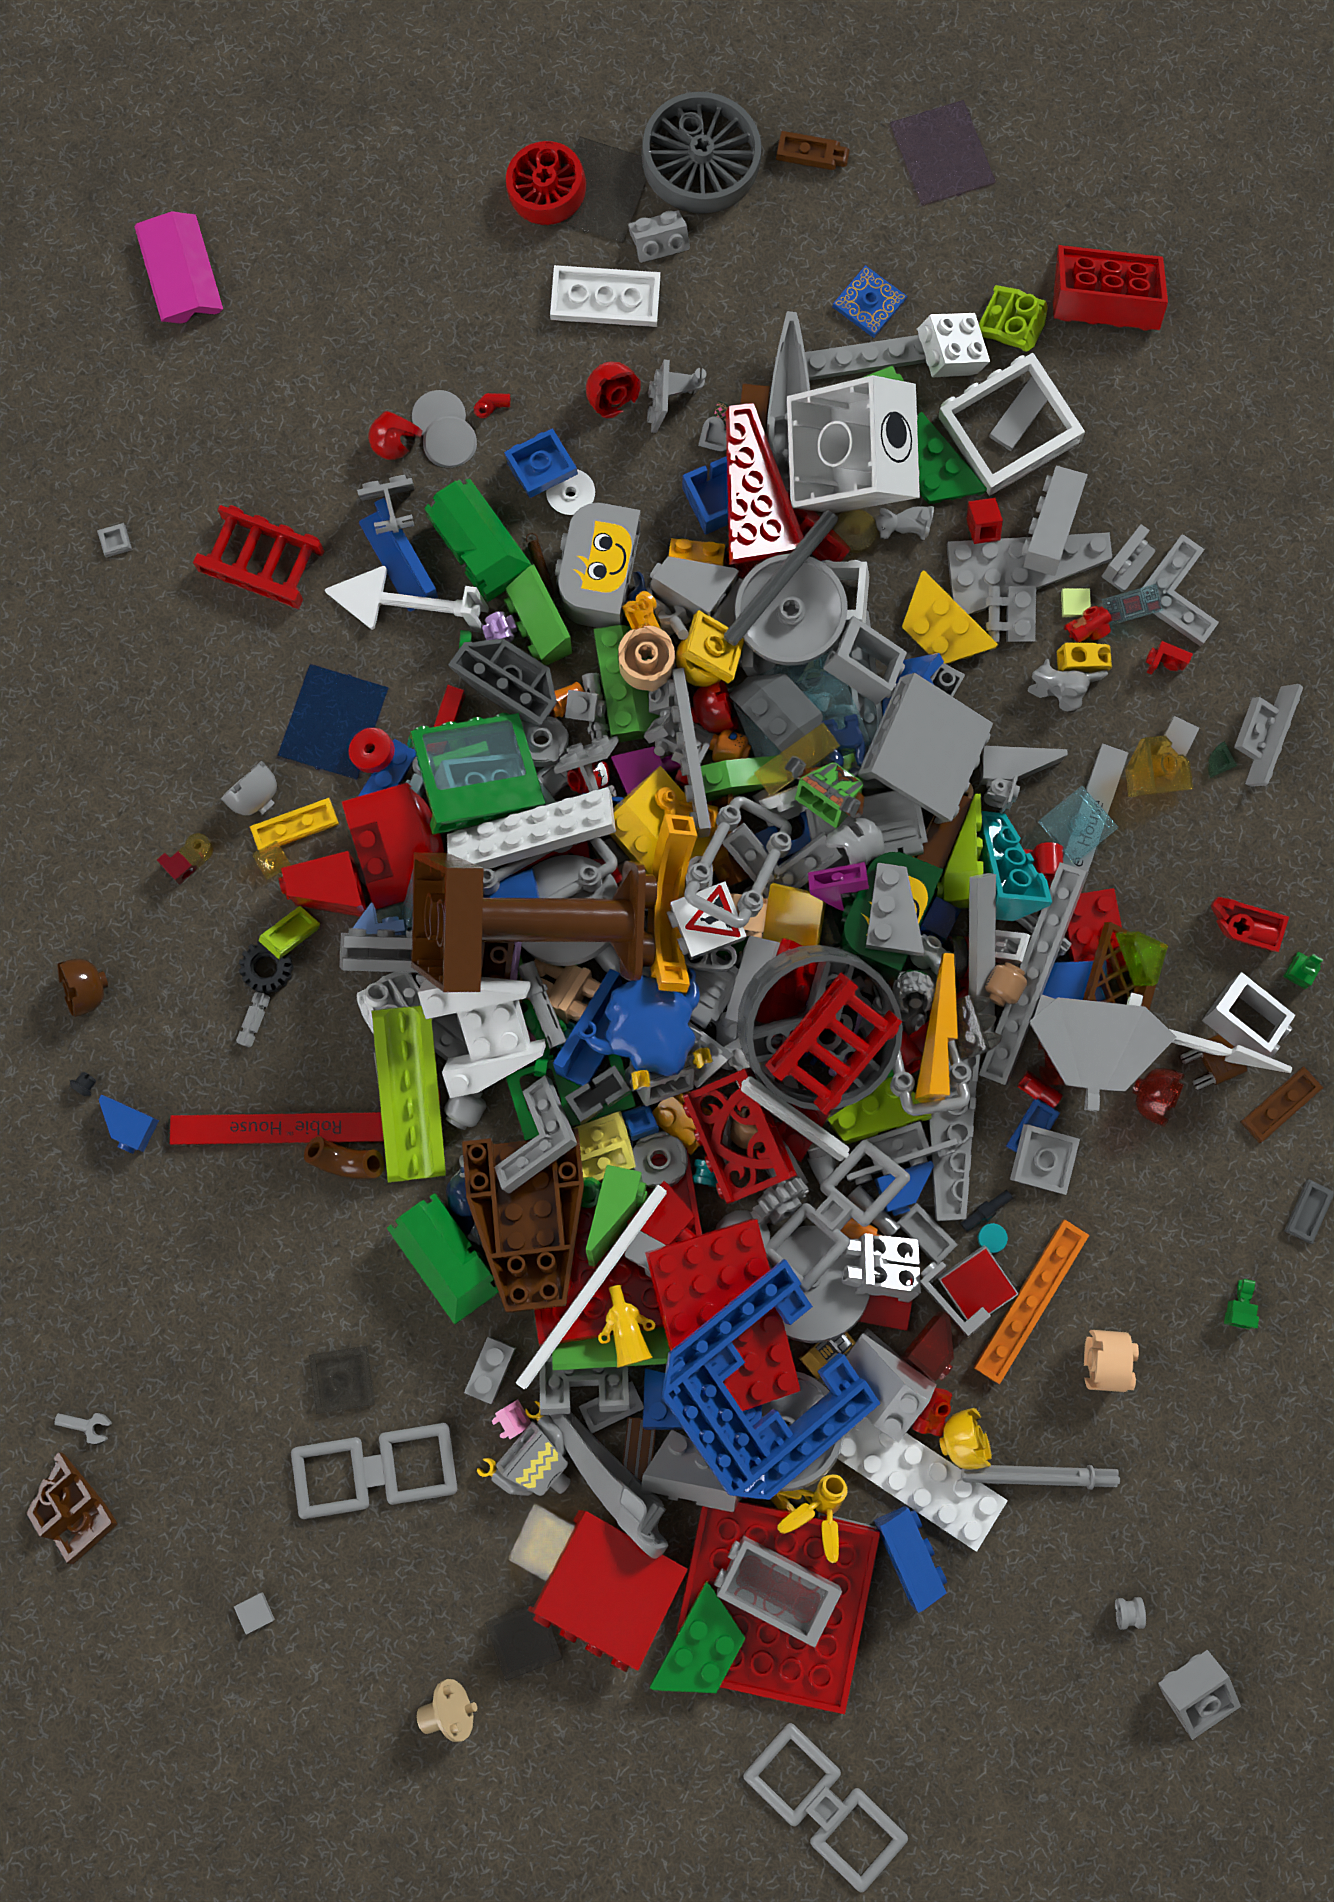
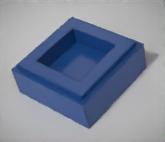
[622,1105,659,1141]

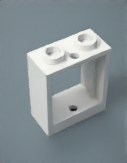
[821,560,869,623]

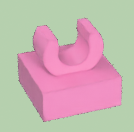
[492,1399,531,1439]

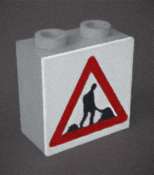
[667,882,746,960]

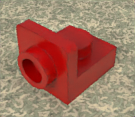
[1145,641,1193,674]

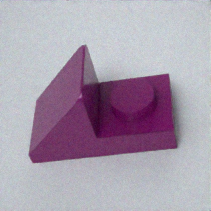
[808,862,869,911]

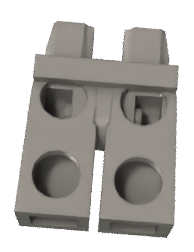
[841,1233,921,1302]

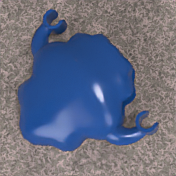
[578,968,700,1076]

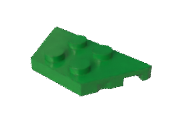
[917,412,987,504]
[650,1581,745,1693]

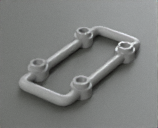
[684,797,792,928]
[483,837,617,898]
[872,968,972,1116]

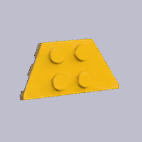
[902,570,998,665]

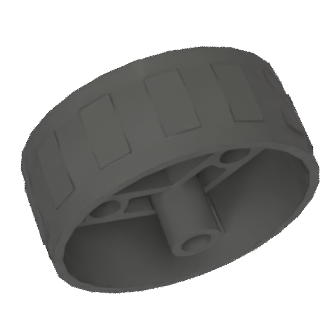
[737,945,903,1110]

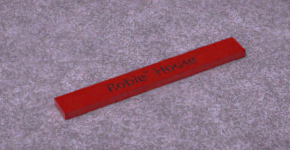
[170,1112,384,1145]

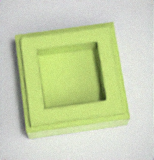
[1061,589,1091,617]

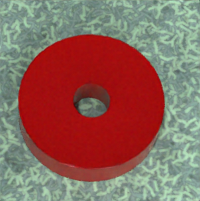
[349,728,395,773]

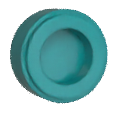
[977,1223,1008,1253]

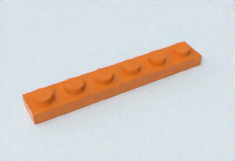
[973,1219,1089,1384]

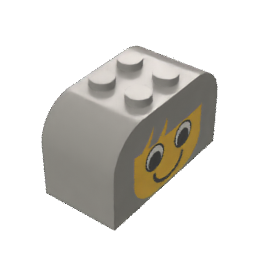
[555,503,641,628]

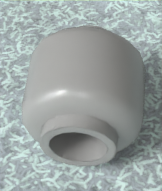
[444,1091,486,1130]

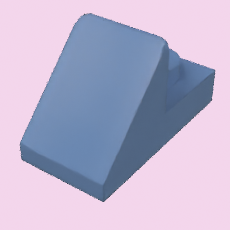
[353,903,407,935]

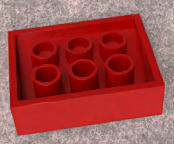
[1053,245,1168,330]

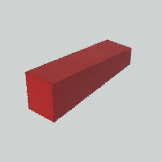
[426,685,466,757]

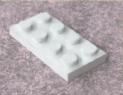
[550,265,660,327]

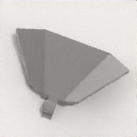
[1029,997,1176,1111]

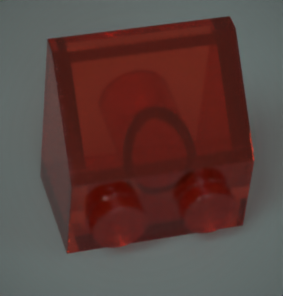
[900,1312,954,1381]

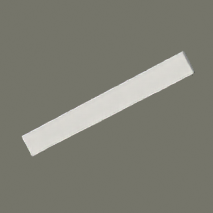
[516,1184,666,1389]

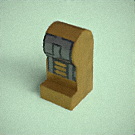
[799,1332,856,1380]

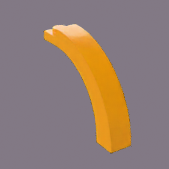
[647,814,697,993]

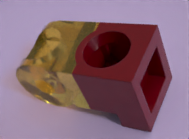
[157,833,213,885]

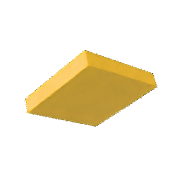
[682,610,744,684]
[762,883,826,946]

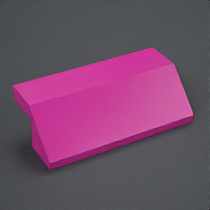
[134,211,223,323]

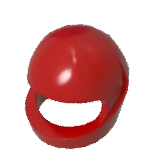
[368,411,423,460]

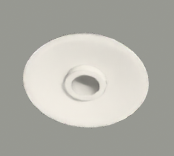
[546,469,595,515]

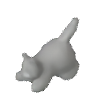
[1028,659,1108,711]

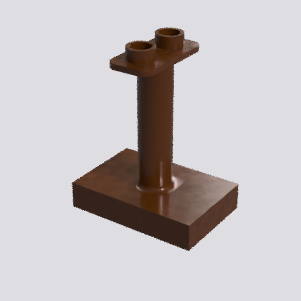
[411,852,657,992]

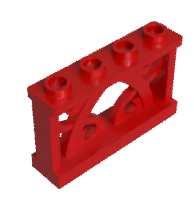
[683,1068,797,1204]

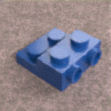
[504,428,578,498]

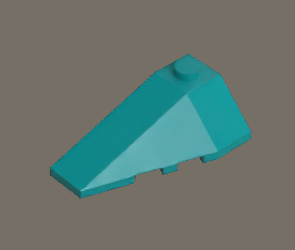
[978,811,1052,921]

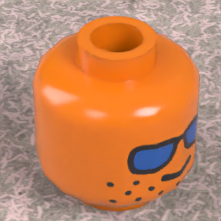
[708,730,752,763]

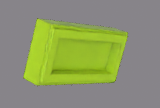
[259,906,320,959]

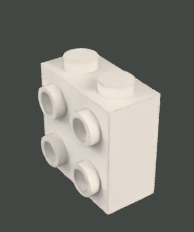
[917,313,990,377]

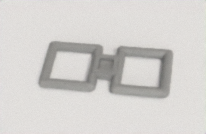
[765,1140,910,1292]
[291,1423,457,1519]
[744,1723,908,1892]

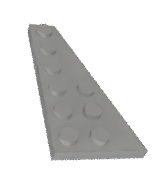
[947,532,1112,615]

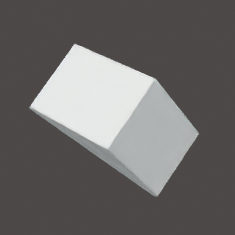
[995,930,1030,967]

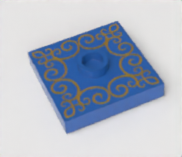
[832,265,907,338]

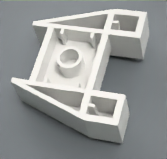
[418,977,547,1098]

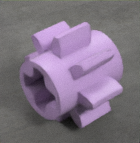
[482,612,517,642]

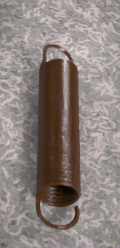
[526,533,554,597]

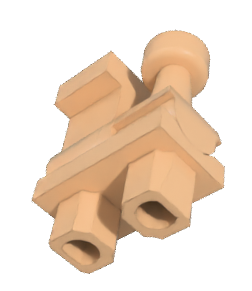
[519,959,601,1024]

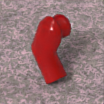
[474,393,511,419]

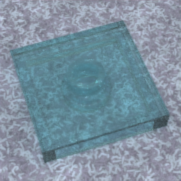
[1038,786,1119,864]

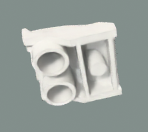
[357,972,421,1034]

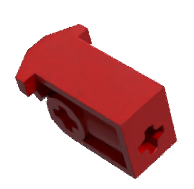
[1211,897,1289,952]

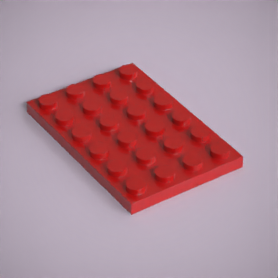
[645,1219,801,1411]

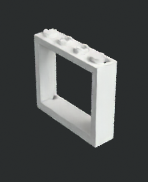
[939,353,1085,496]

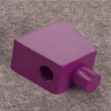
[611,747,681,796]

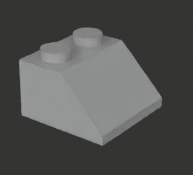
[1158,1650,1241,1740]

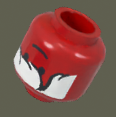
[567,760,610,795]

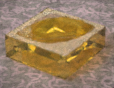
[252,841,291,880]

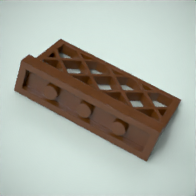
[1083,922,1167,1010]

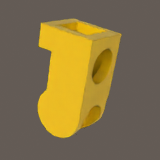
[1057,643,1112,673]

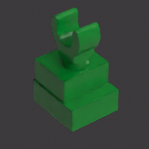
[1283,951,1323,989]
[1224,1279,1259,1330]

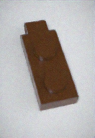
[776,131,850,170]

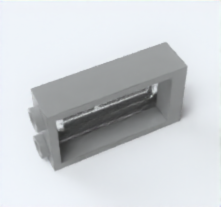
[714,1535,842,1648]

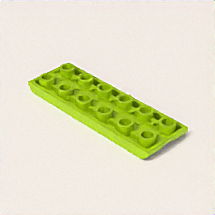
[371,1005,446,1182]

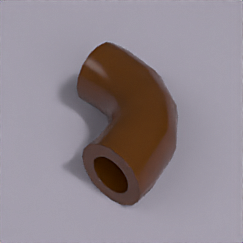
[304,1136,384,1179]

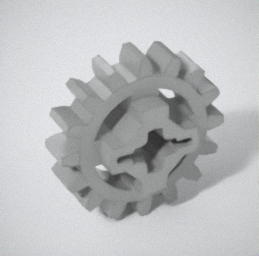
[750,1178,809,1225]

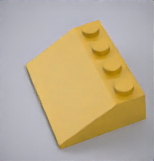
[609,766,715,897]

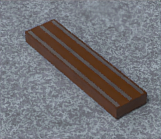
[615,1417,656,1535]

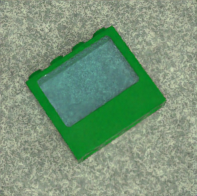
[407,713,546,834]

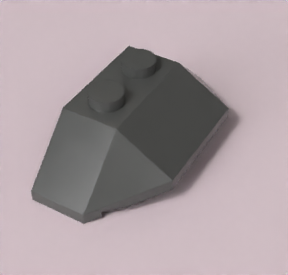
[448,639,557,726]
[728,674,823,768]

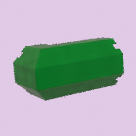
[424,479,532,602]
[387,1193,499,1325]

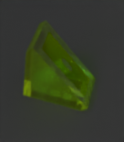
[1115,931,1168,986]

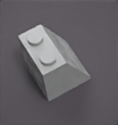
[648,556,739,628]

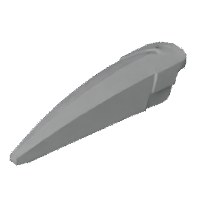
[766,311,810,492]
[550,1411,668,1559]

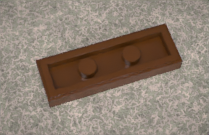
[1240,1066,1323,1143]

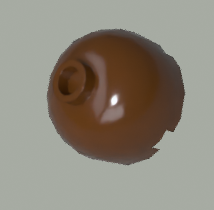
[57,959,108,1017]

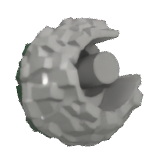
[892,970,936,1013]

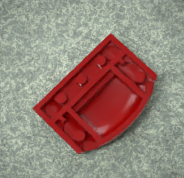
[342,783,444,910]

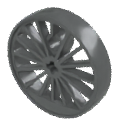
[641,92,761,213]

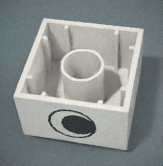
[787,375,920,513]

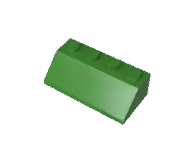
[594,625,660,742]
[552,1327,670,1370]

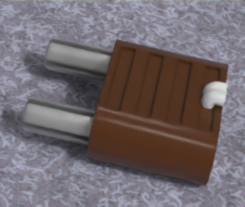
[1181,1034,1247,1090]

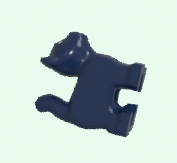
[820,714,866,768]

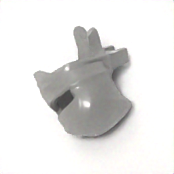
[826,818,885,898]

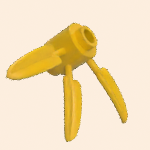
[777,1475,847,1563]

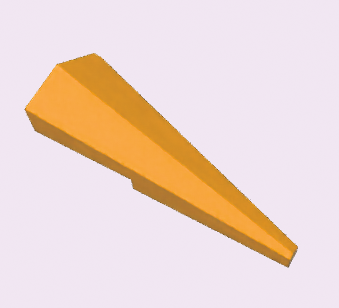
[915,953,958,1103]

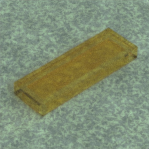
[754,722,840,796]

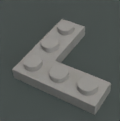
[1140,534,1219,647]
[722,823,842,898]
[494,1075,577,1193]

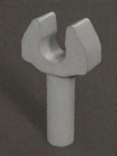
[658,605,689,640]
[54,1413,112,1444]

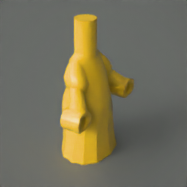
[598,1285,655,1368]

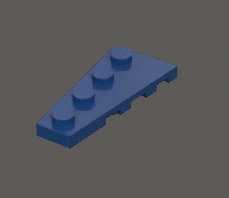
[643,1368,762,1430]

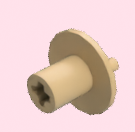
[417,1679,477,1742]

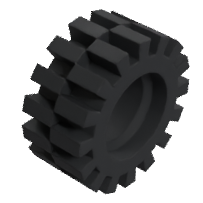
[239,941,293,994]

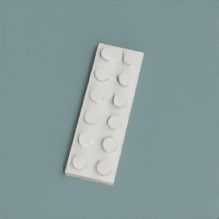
[447,787,616,869]
[837,1417,1008,1552]

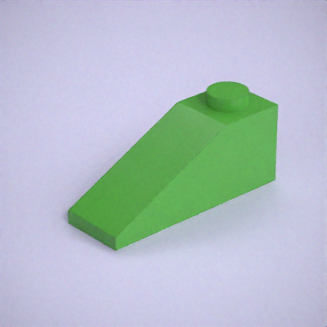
[701,755,788,802]

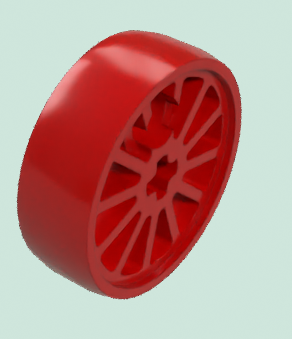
[506,141,586,225]

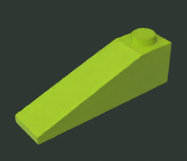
[935,794,983,908]

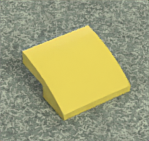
[572,1111,636,1180]

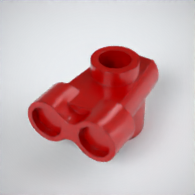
[1063,606,1112,643]
[912,1387,952,1437]

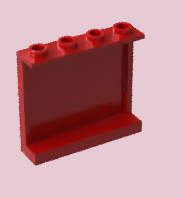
[528,1510,688,1673]

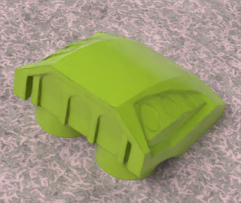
[979,285,1048,352]

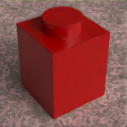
[967,498,1003,544]

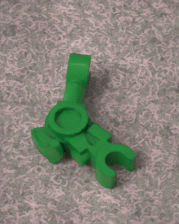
[522,998,567,1077]

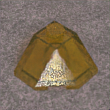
[1125,736,1193,797]

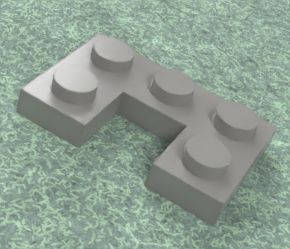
[540,1356,630,1415]

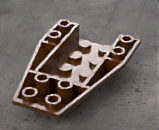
[462,1128,584,1313]

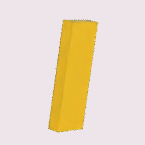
[250,798,339,853]

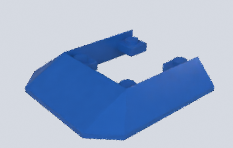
[662,1259,881,1500]

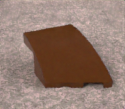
[27,1452,118,1564]

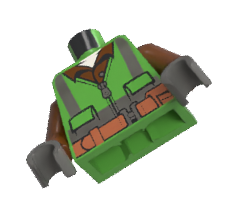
[784,756,865,829]

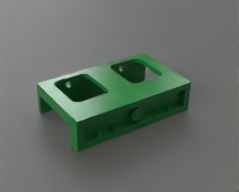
[506,1054,636,1141]

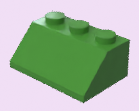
[504,564,572,666]

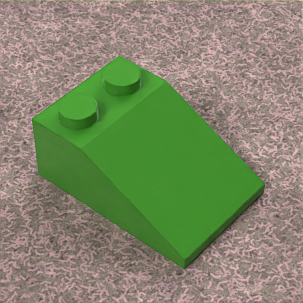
[586,1165,647,1266]

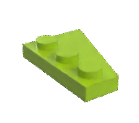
[828,1077,932,1145]

